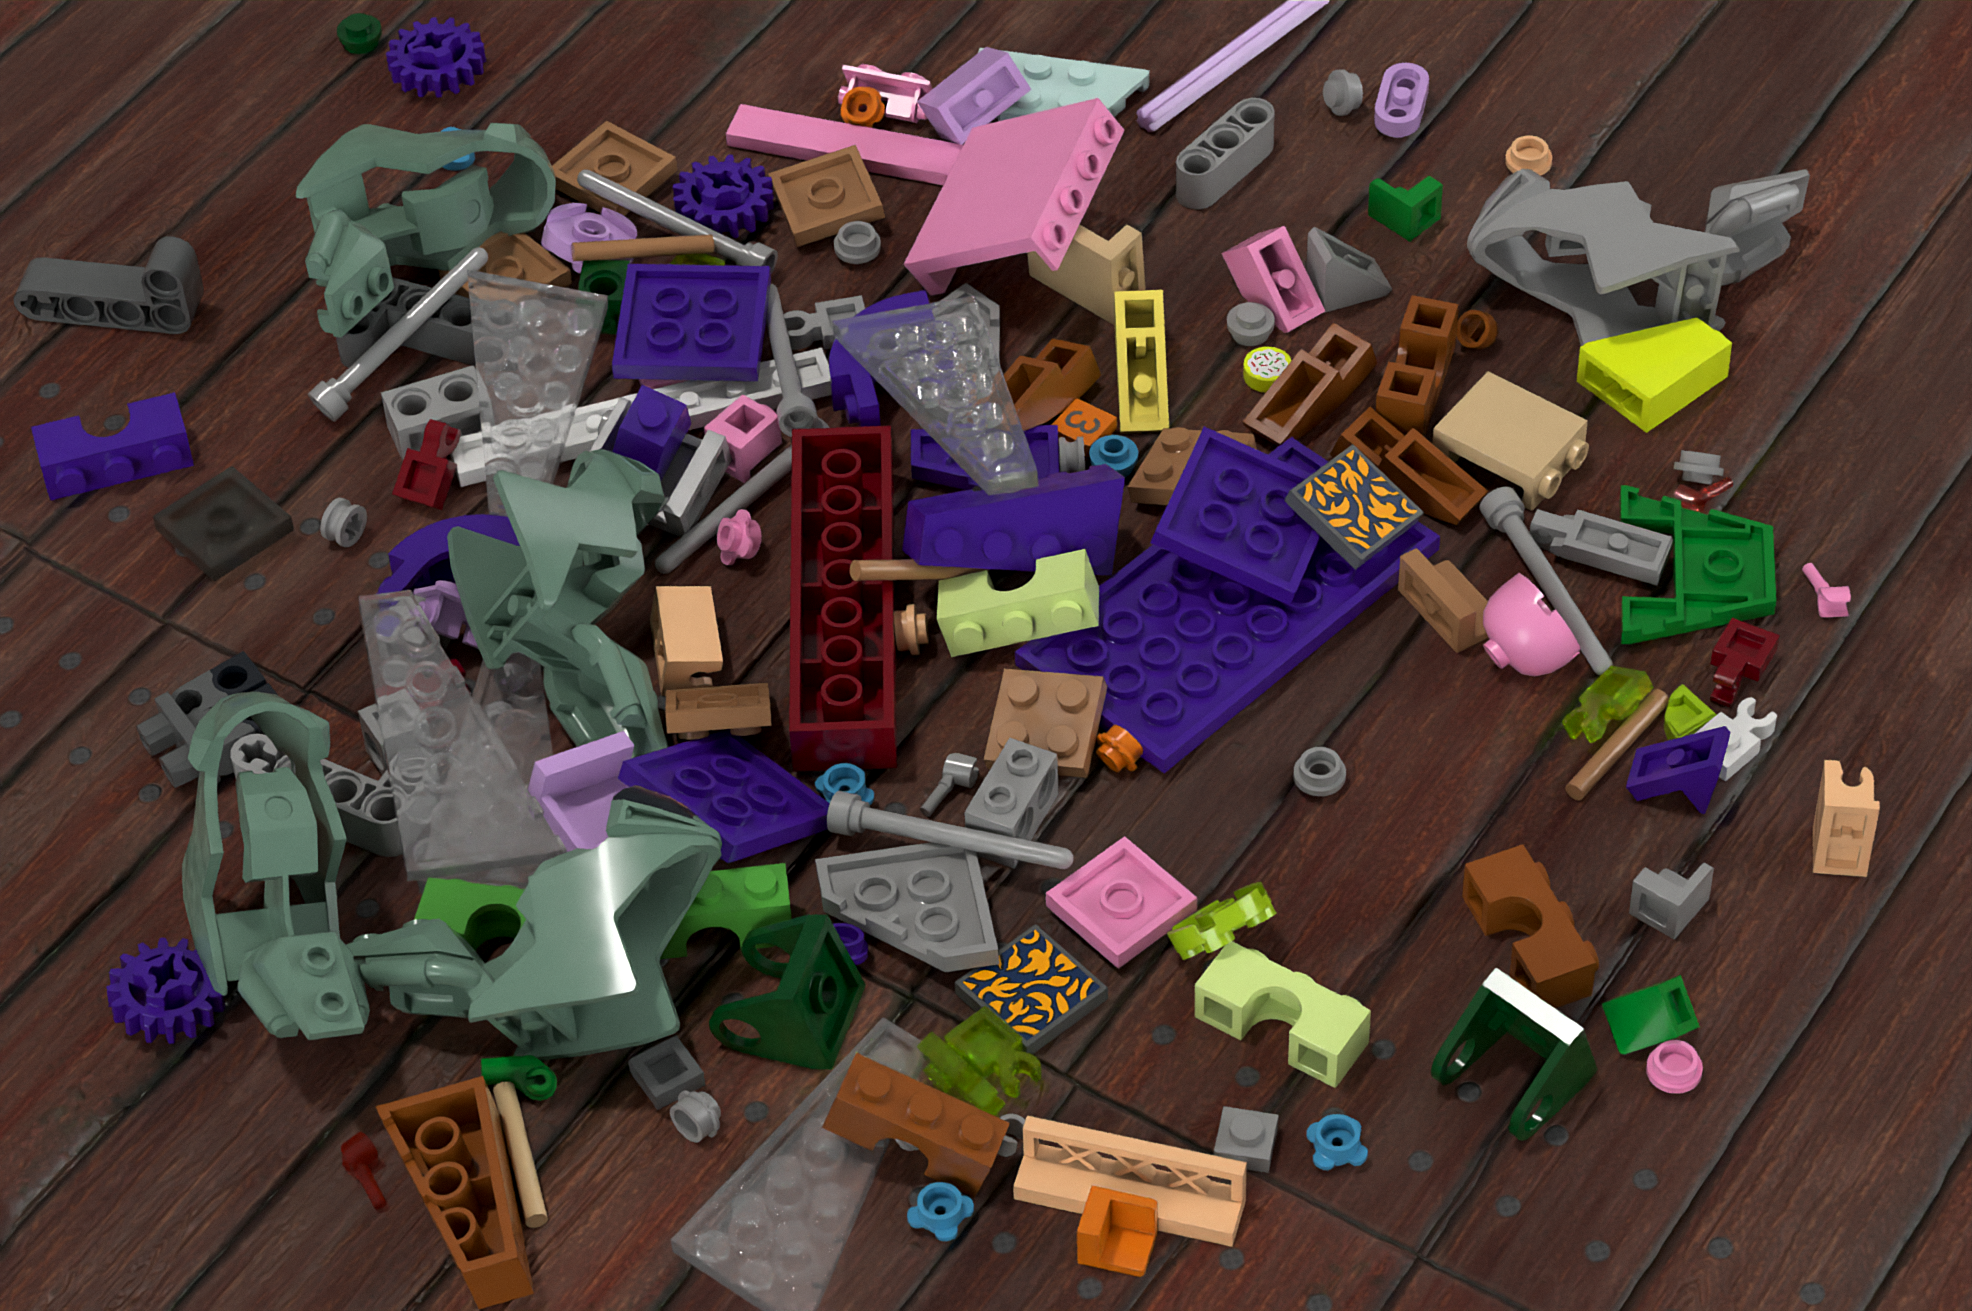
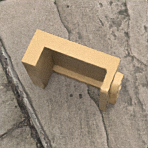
[1027,224,1146,325]
[1433,371,1589,511]

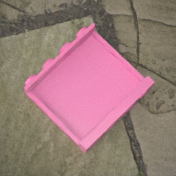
[904,98,1125,296]

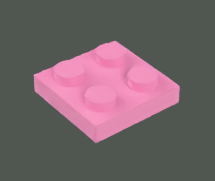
[1046,836,1197,969]

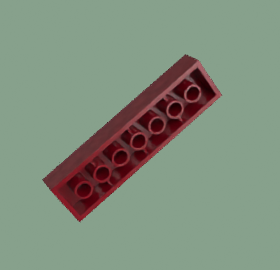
[789,426,897,772]

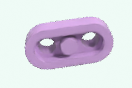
[1374,63,1429,138]

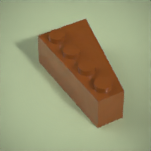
[375,1076,534,1309]

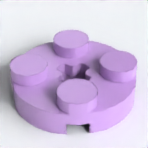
[541,203,637,274]

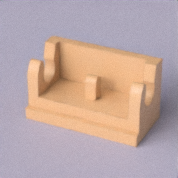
[650,586,723,696]
[1813,760,1880,877]

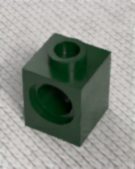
[576,260,630,334]

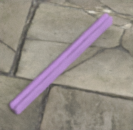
[1137,0,1330,132]

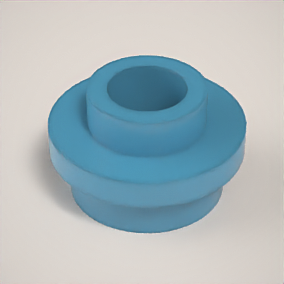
[1089,435,1138,478]

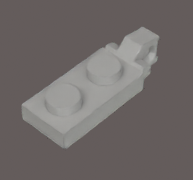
[1529,509,1674,586]

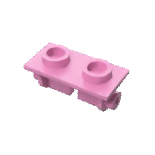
[838,64,932,123]

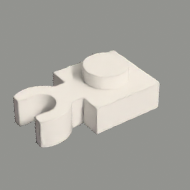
[1696,697,1777,782]

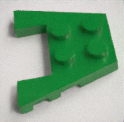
[1619,485,1776,644]

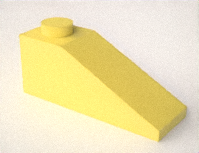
[1114,290,1169,434]

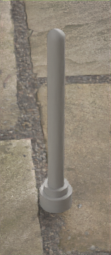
[577,170,778,274]
[307,247,488,422]
[766,284,818,437]
[655,417,830,574]
[1480,487,1613,676]
[827,791,1073,869]

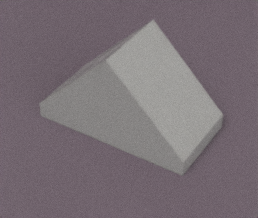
[1307,227,1392,313]

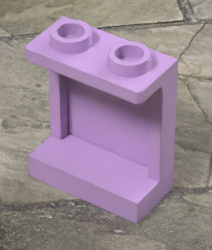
[526,731,634,852]

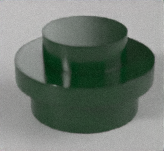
[337,13,382,54]

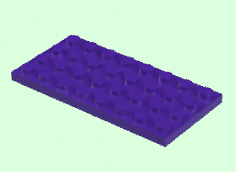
[1015,437,1440,773]

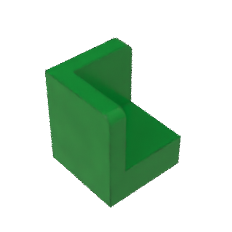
[1368,176,1443,242]
[1602,975,1700,1054]

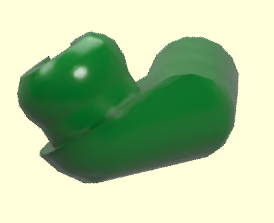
[481,1055,557,1101]

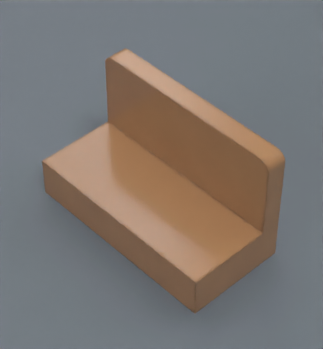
[1398,548,1488,653]

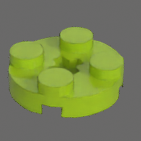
[1167,882,1276,960]

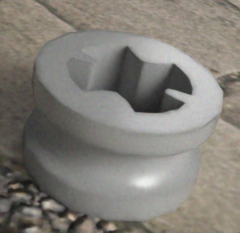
[1059,436,1085,474]
[320,498,367,547]

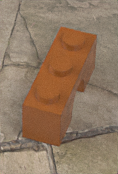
[1376,295,1459,437]
[1462,844,1599,1008]
[822,1053,1010,1198]

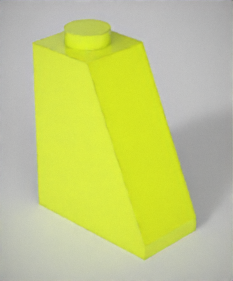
[1577,317,1732,433]

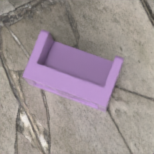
[917,47,1031,145]

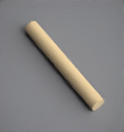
[493,1082,548,1228]

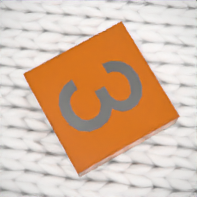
[1052,398,1117,458]

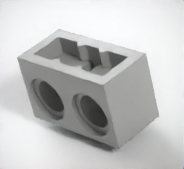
[381,365,495,461]
[964,738,1058,869]

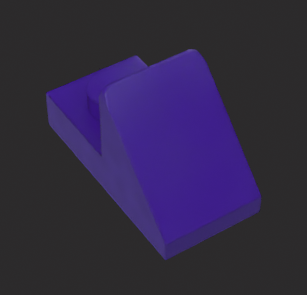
[1626,726,1731,814]

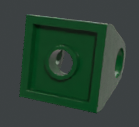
[709,914,866,1070]
[1431,968,1598,1141]

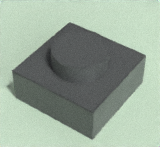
[629,1035,705,1110]

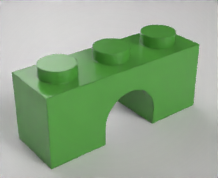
[660,863,792,959]
[414,877,526,951]

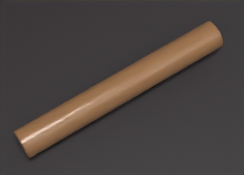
[571,234,714,262]
[850,559,989,581]
[1565,689,1669,801]

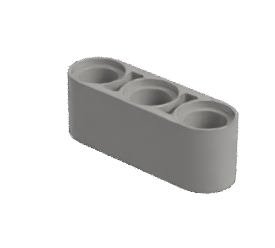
[1176,98,1275,210]

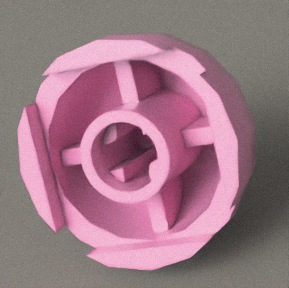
[1483,573,1581,676]

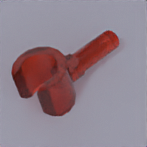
[1674,477,1733,513]
[341,1132,387,1210]

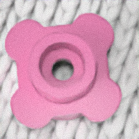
[717,509,761,565]

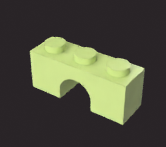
[937,549,1099,657]
[1195,941,1371,1088]

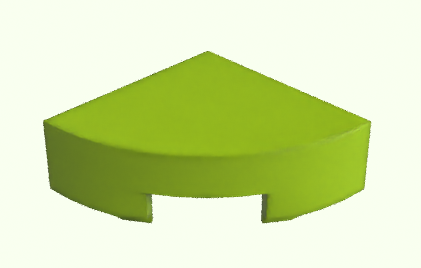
[1664,684,1717,740]

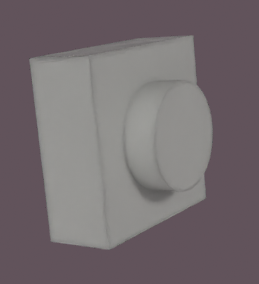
[1214,1106,1278,1173]

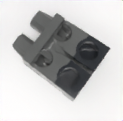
[136,651,278,788]

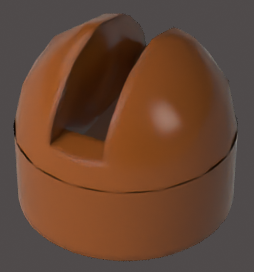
[1457,310,1499,350]

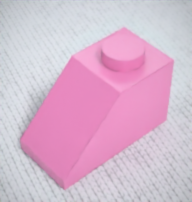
[1221,226,1325,333]

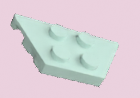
[978,48,1150,121]

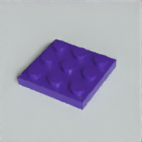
[612,264,771,382]
[1150,426,1320,605]
[618,729,830,863]

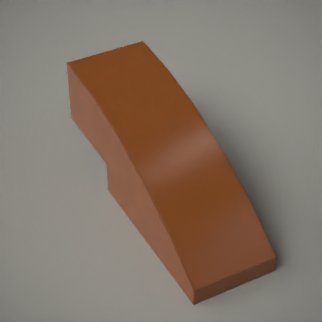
[1243,323,1378,447]
[966,338,1101,435]
[1330,407,1488,525]

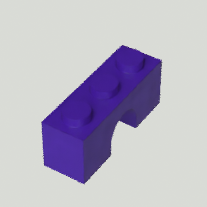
[31,392,194,501]

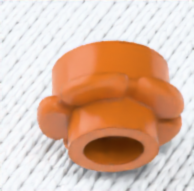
[840,87,885,128]
[1096,725,1143,772]

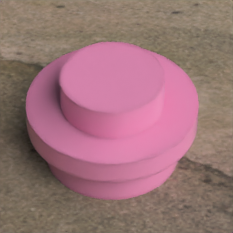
[1646,1040,1703,1094]

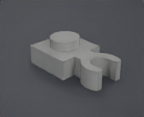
[784,295,865,350]

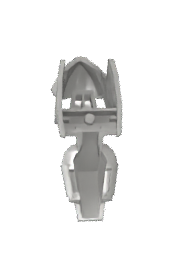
[1467,169,1810,346]

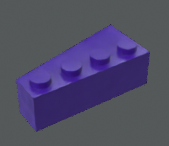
[902,464,1125,576]

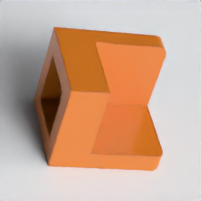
[1077,1185,1158,1277]

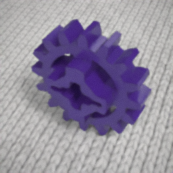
[386,17,486,98]
[673,154,774,238]
[106,937,225,1044]

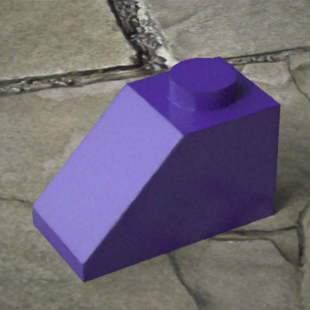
[612,384,692,481]

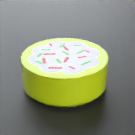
[1243,347,1291,393]

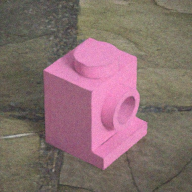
[704,394,782,483]

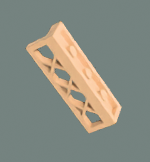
[1013,1116,1247,1247]

